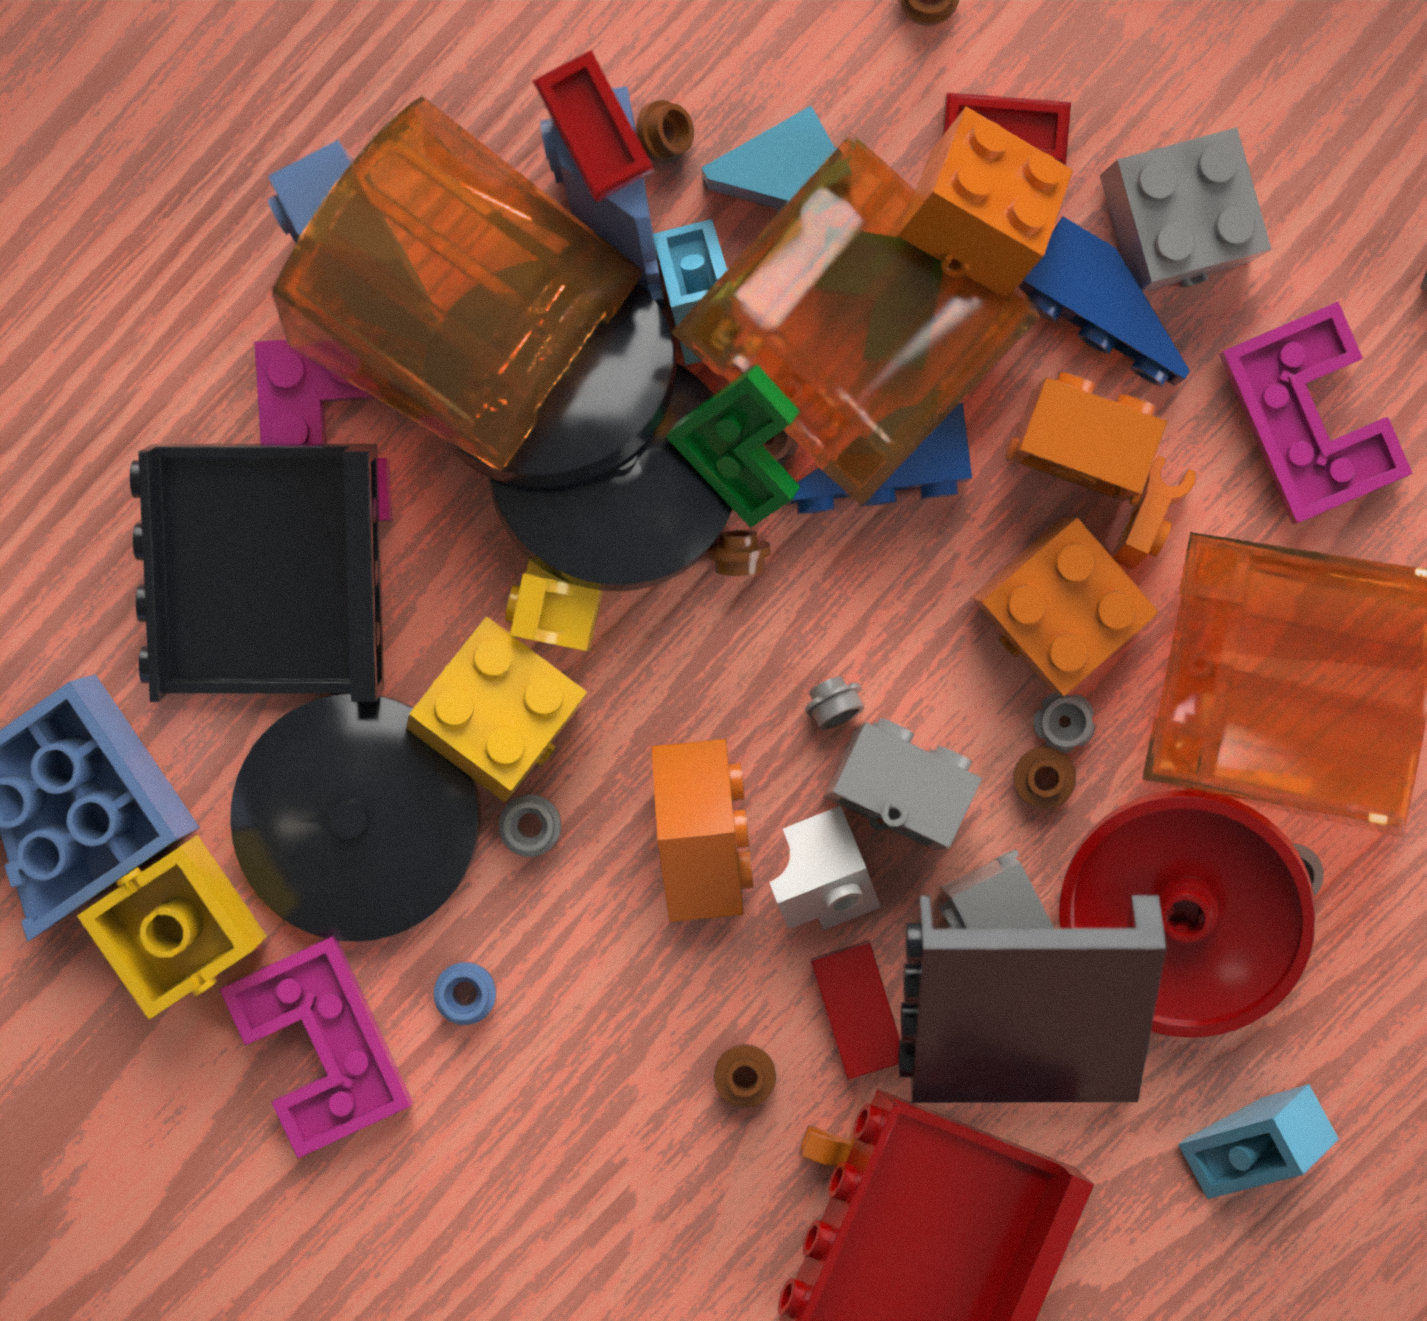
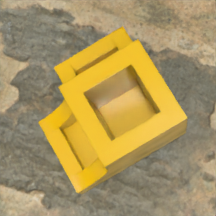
[505,559,603,651]

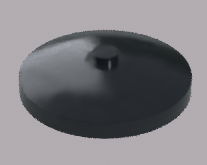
[424,258,677,488]
[489,363,732,591]
[230,694,481,942]

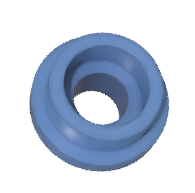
[434,962,496,1025]

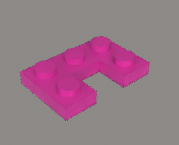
[1219,301,1413,525]
[254,334,393,522]
[219,936,413,1159]

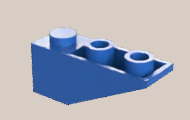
[1017,216,1190,387]
[785,403,972,514]

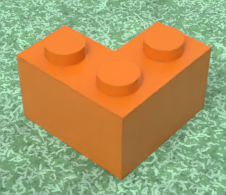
[651,738,754,922]

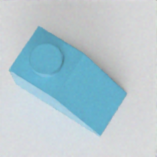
[701,106,848,213]
[653,219,746,365]
[1178,1084,1339,1199]

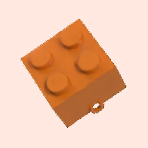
[898,107,1073,299]
[1005,372,1168,506]
[970,516,1159,696]

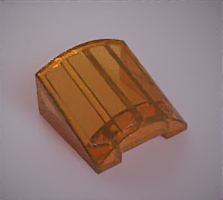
[271,95,642,472]
[671,130,1040,506]
[1142,532,1427,837]

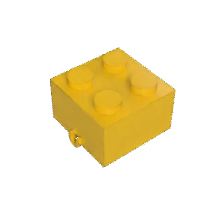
[406,616,587,803]
[77,834,267,1020]

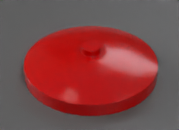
[1059,790,1316,1038]

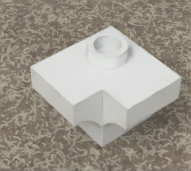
[769,806,881,930]

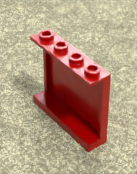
[778,1089,1095,1321]

